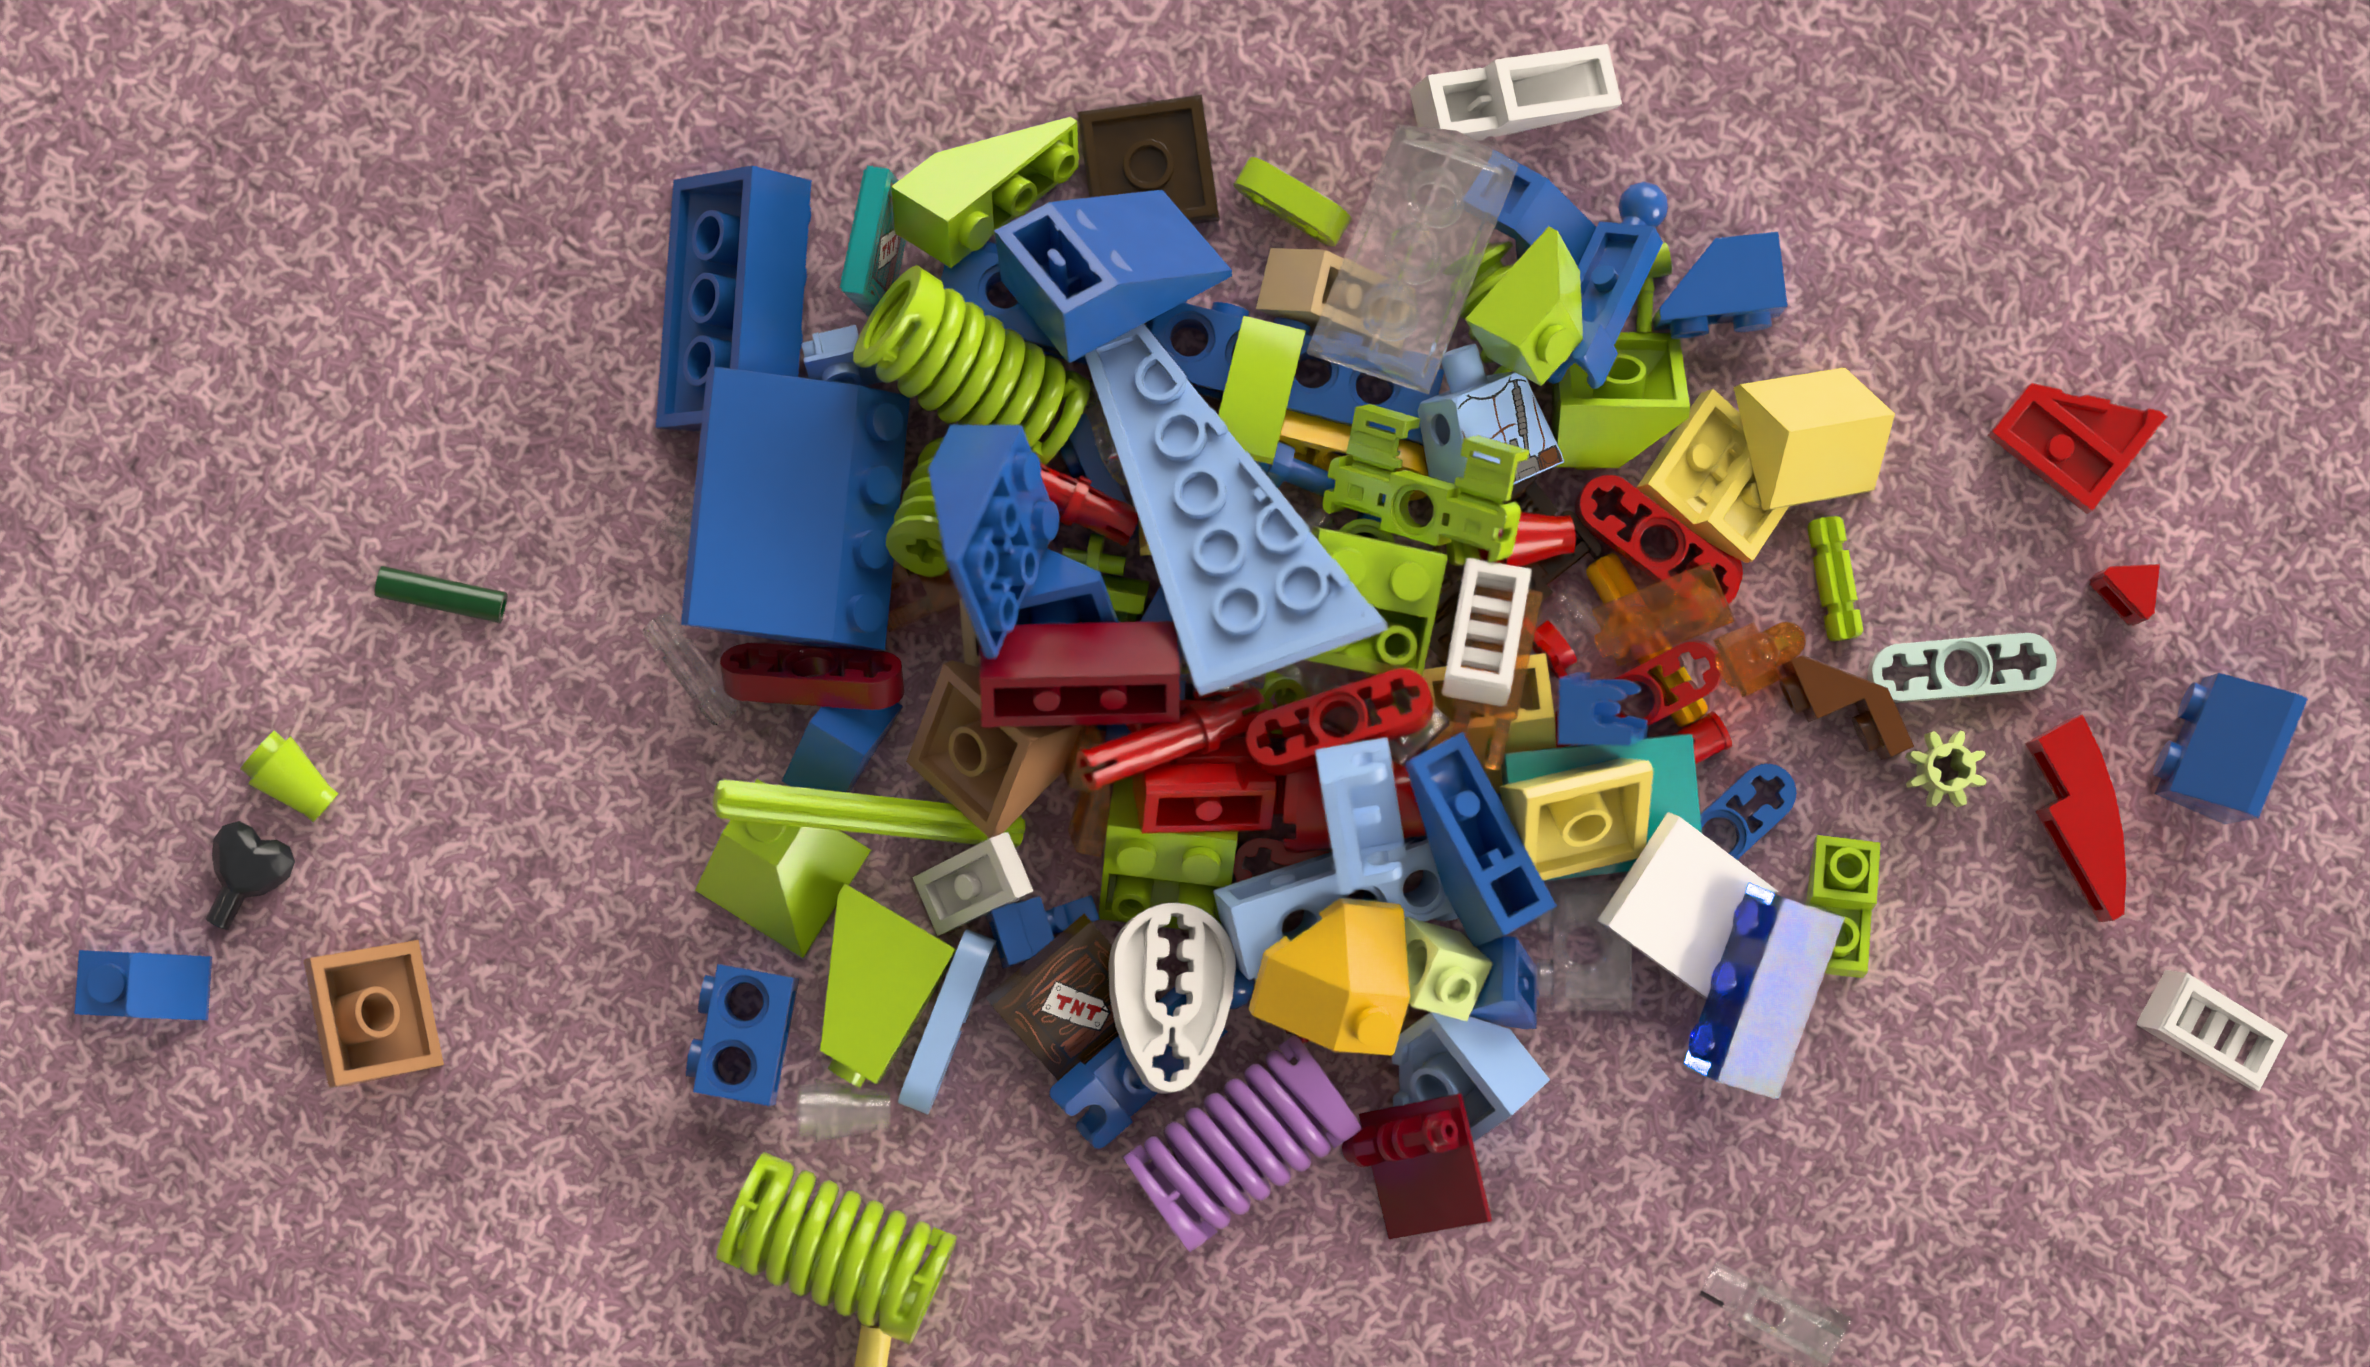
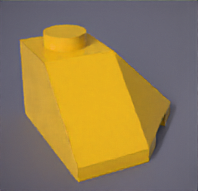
[1248,898,1410,1055]

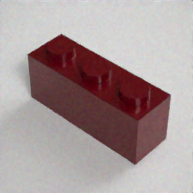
[979,621,1180,727]

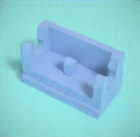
[1315,738,1407,895]

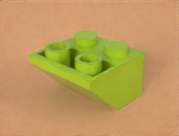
[1304,526,1448,676]
[1098,775,1238,929]

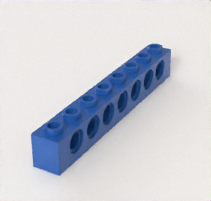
[940,241,1444,446]

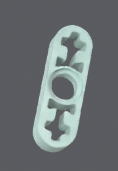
[1867,633,2057,703]

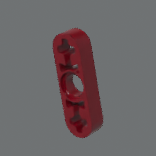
[720,642,905,710]

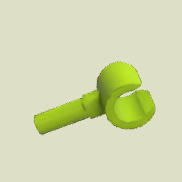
[1636,242,1672,333]

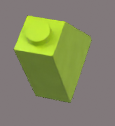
[820,883,957,1088]

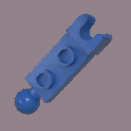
[1547,182,1668,389]
[1049,967,1255,1149]

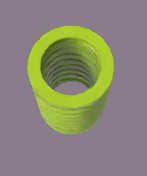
[853,265,1090,465]
[715,1152,957,1345]

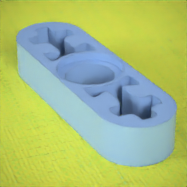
[898,929,997,1115]

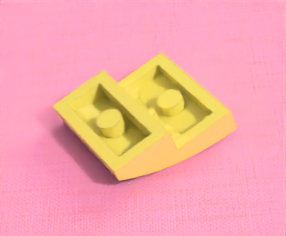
[1636,389,1789,563]

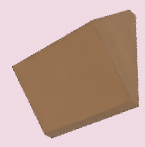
[303,940,444,1088]

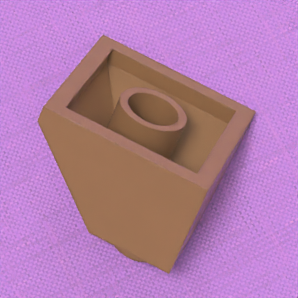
[906,660,1082,838]

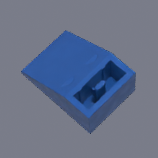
[995,190,1232,363]
[929,425,1059,658]

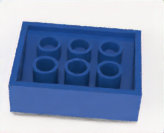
[681,367,910,650]

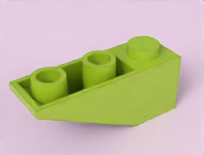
[891,117,1079,268]

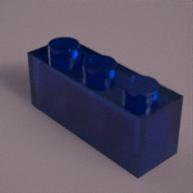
[1683,882,1845,1100]

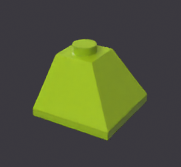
[1552,332,1690,470]
[695,779,872,958]

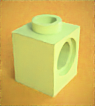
[1405,917,1493,1021]

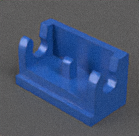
[1558,672,1648,746]

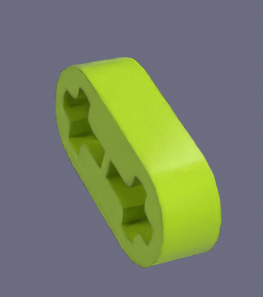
[1233,157,1352,247]

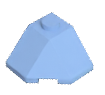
[1392,1012,1550,1142]

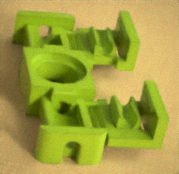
[1323,404,1530,563]

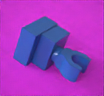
[985,895,1100,969]

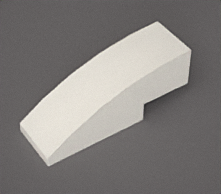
[1409,44,1622,150]

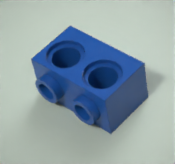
[686,964,799,1106]

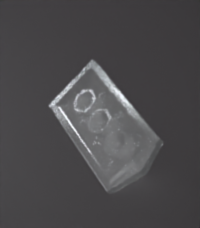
[1307,125,1518,394]

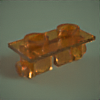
[1592,563,1735,666]
[1713,621,1806,698]

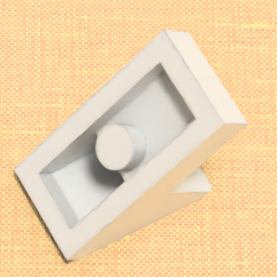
[912,832,1033,936]

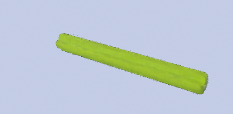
[713,779,1025,848]

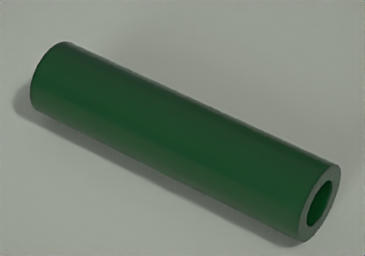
[375,566,508,623]

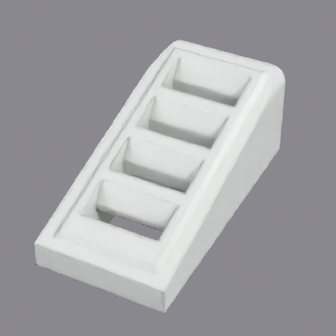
[1442,558,1531,706]
[2137,970,2288,1091]

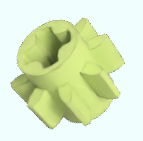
[1905,731,1986,808]

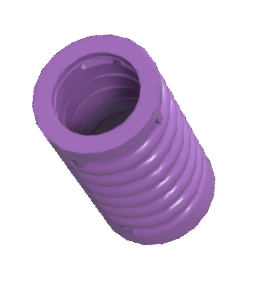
[1123,1034,1362,1252]

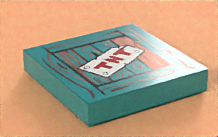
[839,165,906,317]

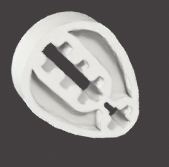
[1109,903,1236,1094]

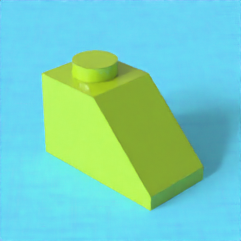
[1465,226,1583,386]

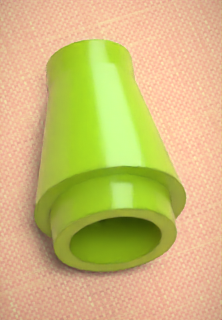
[240,730,339,823]

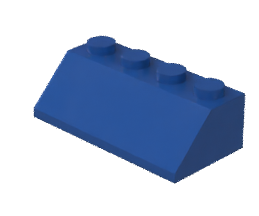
[656,165,812,431]

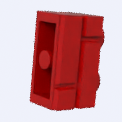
[1132,736,1276,834]

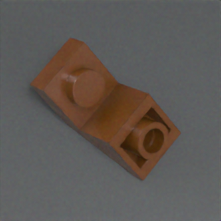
[1779,655,1914,760]

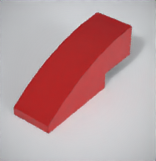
[2025,714,2127,922]

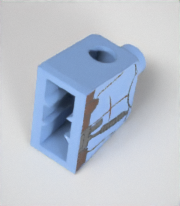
[1418,344,1564,484]

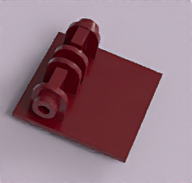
[1342,1093,1492,1239]

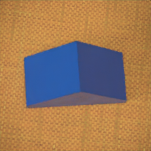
[782,703,903,793]
[1470,937,1537,1029]

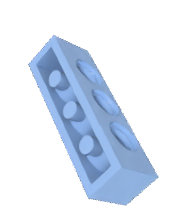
[1213,836,1458,980]

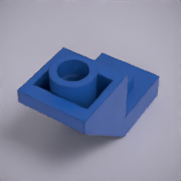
[1460,149,1596,266]

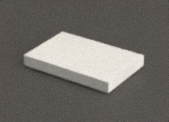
[1597,812,1809,1022]

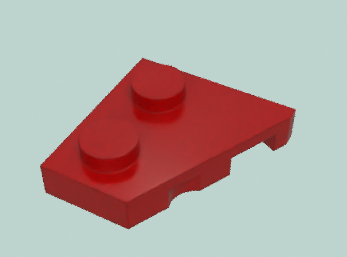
[1987,383,2167,514]

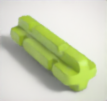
[1807,516,1863,641]

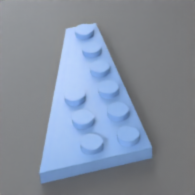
[1085,324,1388,696]

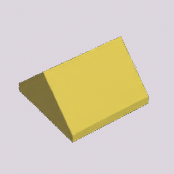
[1733,368,1895,511]
[1499,758,1653,881]

